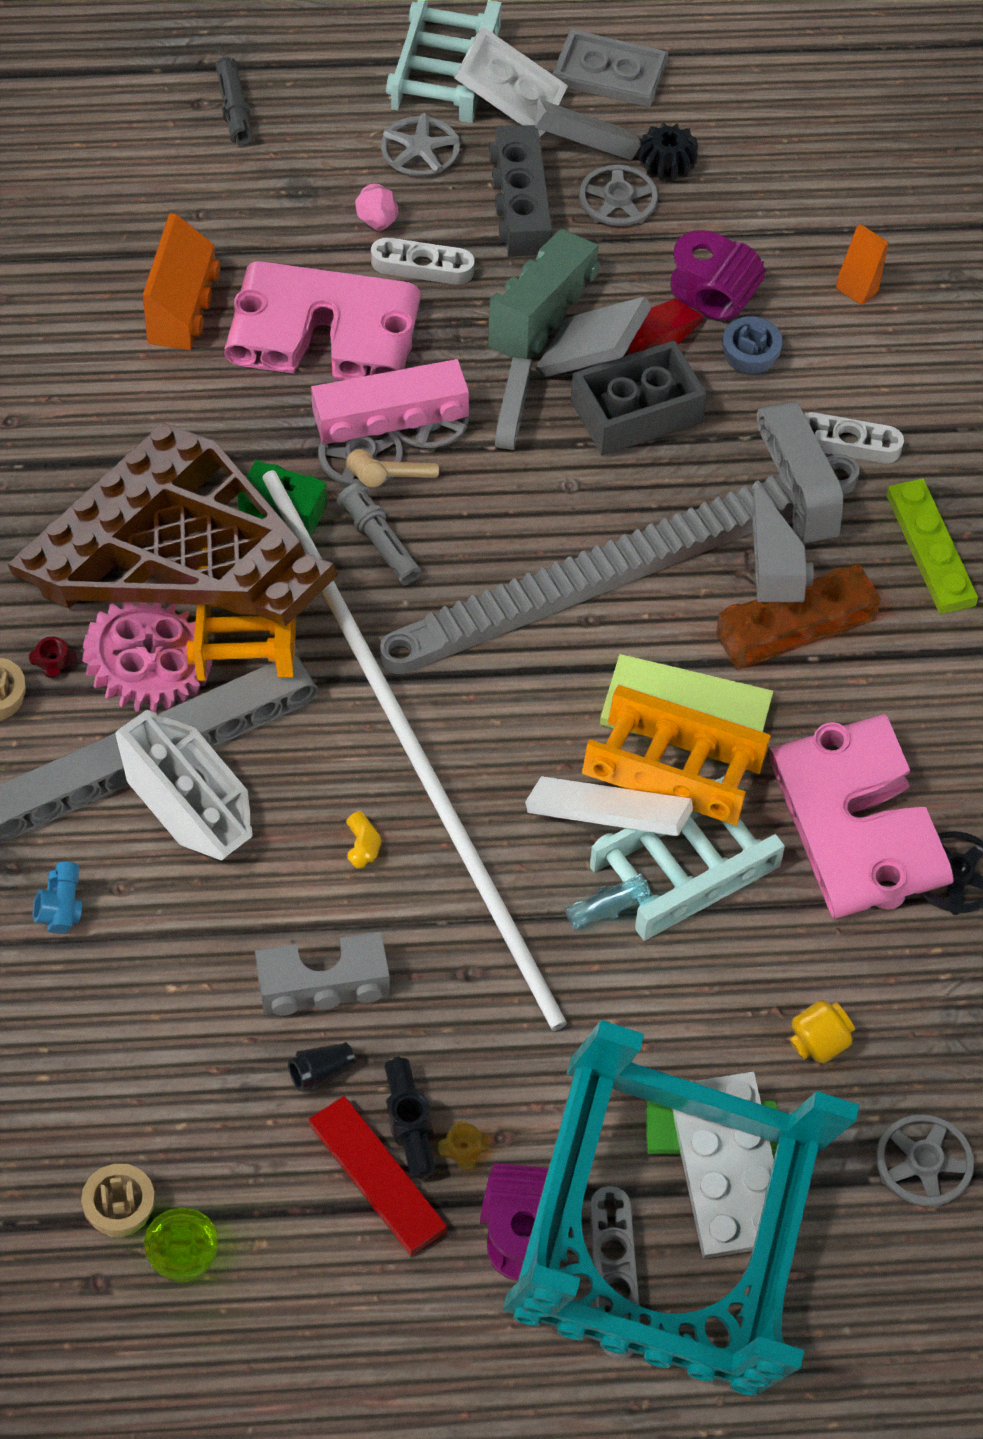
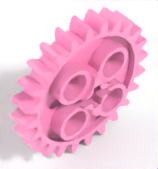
[82,602,213,713]

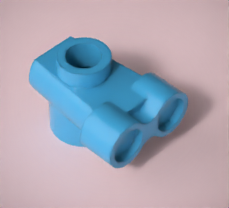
[33,862,82,934]

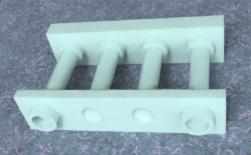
[386,0,502,123]
[590,776,785,941]

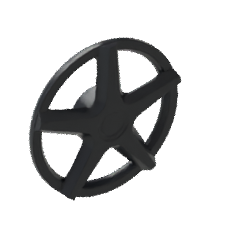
[920,831,983,915]

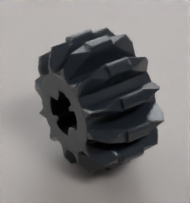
[639,122,698,181]

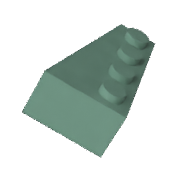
[488,228,601,359]

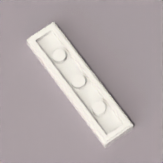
[525,776,693,836]

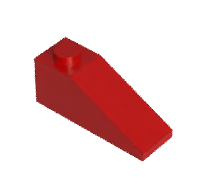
[623,298,704,357]

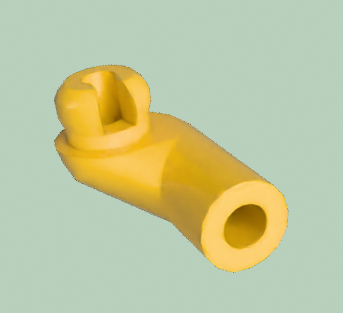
[346,811,382,869]

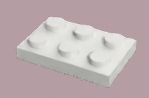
[454,27,568,137]

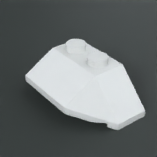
[115,710,253,861]

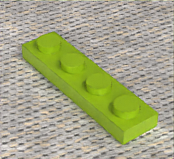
[886,478,978,615]

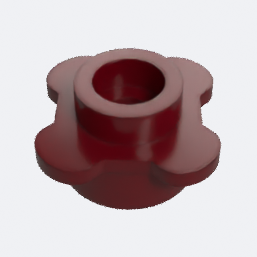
[29,636,77,678]

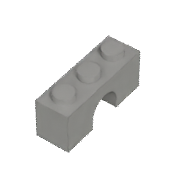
[255,932,390,1016]

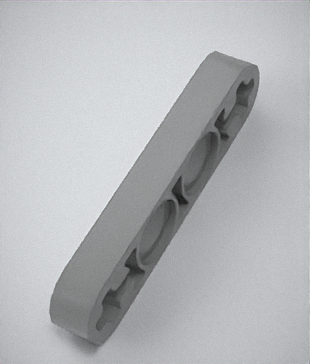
[590,1186,641,1359]

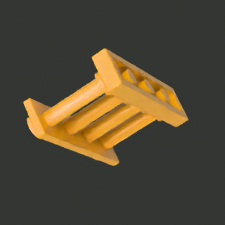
[187,547,297,681]
[582,684,771,826]

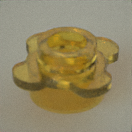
[438,1121,490,1171]

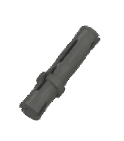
[215,56,253,145]

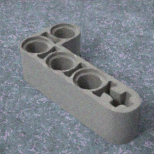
[757,401,843,544]

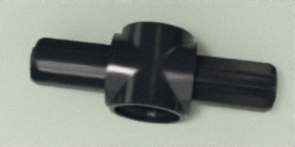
[384,1056,436,1180]

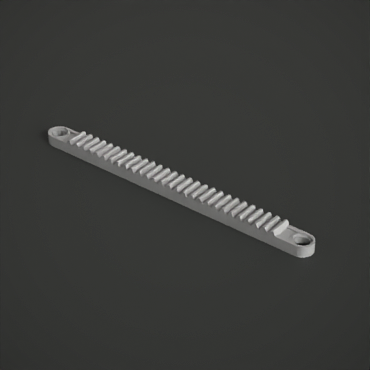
[380,454,860,674]

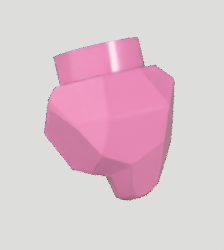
[355,184,399,232]

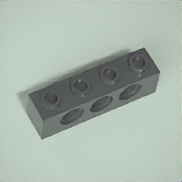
[489,125,552,257]

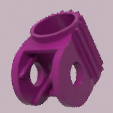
[670,230,767,321]
[480,1163,549,1281]

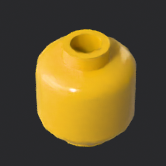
[789,1000,855,1064]

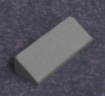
[535,99,641,160]

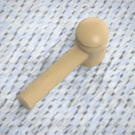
[346,449,439,488]

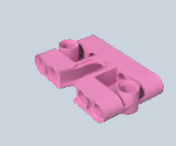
[224,261,421,381]
[769,714,953,920]

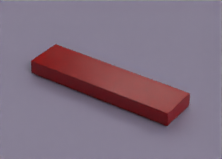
[309,1096,447,1257]

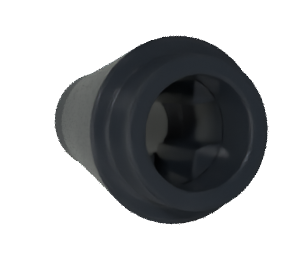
[288,1042,355,1092]

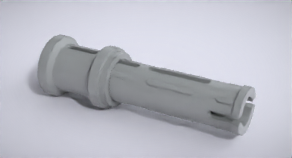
[337,482,422,585]

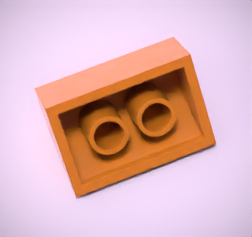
[142,213,221,351]

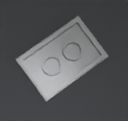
[552,29,669,107]
[535,296,652,378]

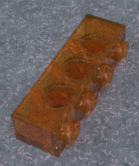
[716,563,881,670]

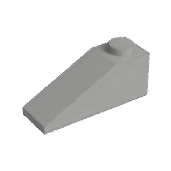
[752,489,813,602]

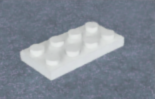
[672,1072,774,1259]

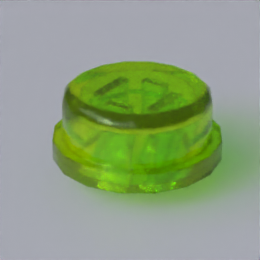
[144,1207,218,1283]

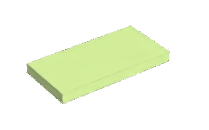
[600,654,773,735]

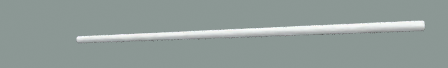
[262,470,567,1031]

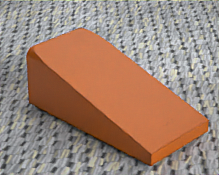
[836,224,889,304]

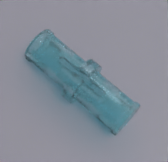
[565,873,652,931]

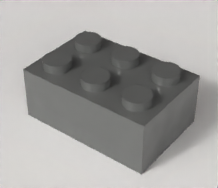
[571,340,707,456]

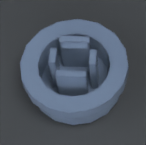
[722,316,783,374]

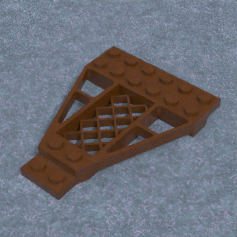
[7,422,338,627]

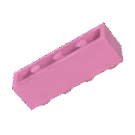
[311,359,469,445]

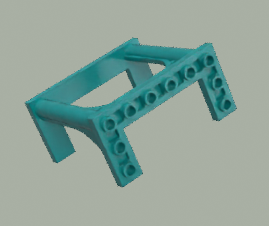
[503,1020,860,1396]

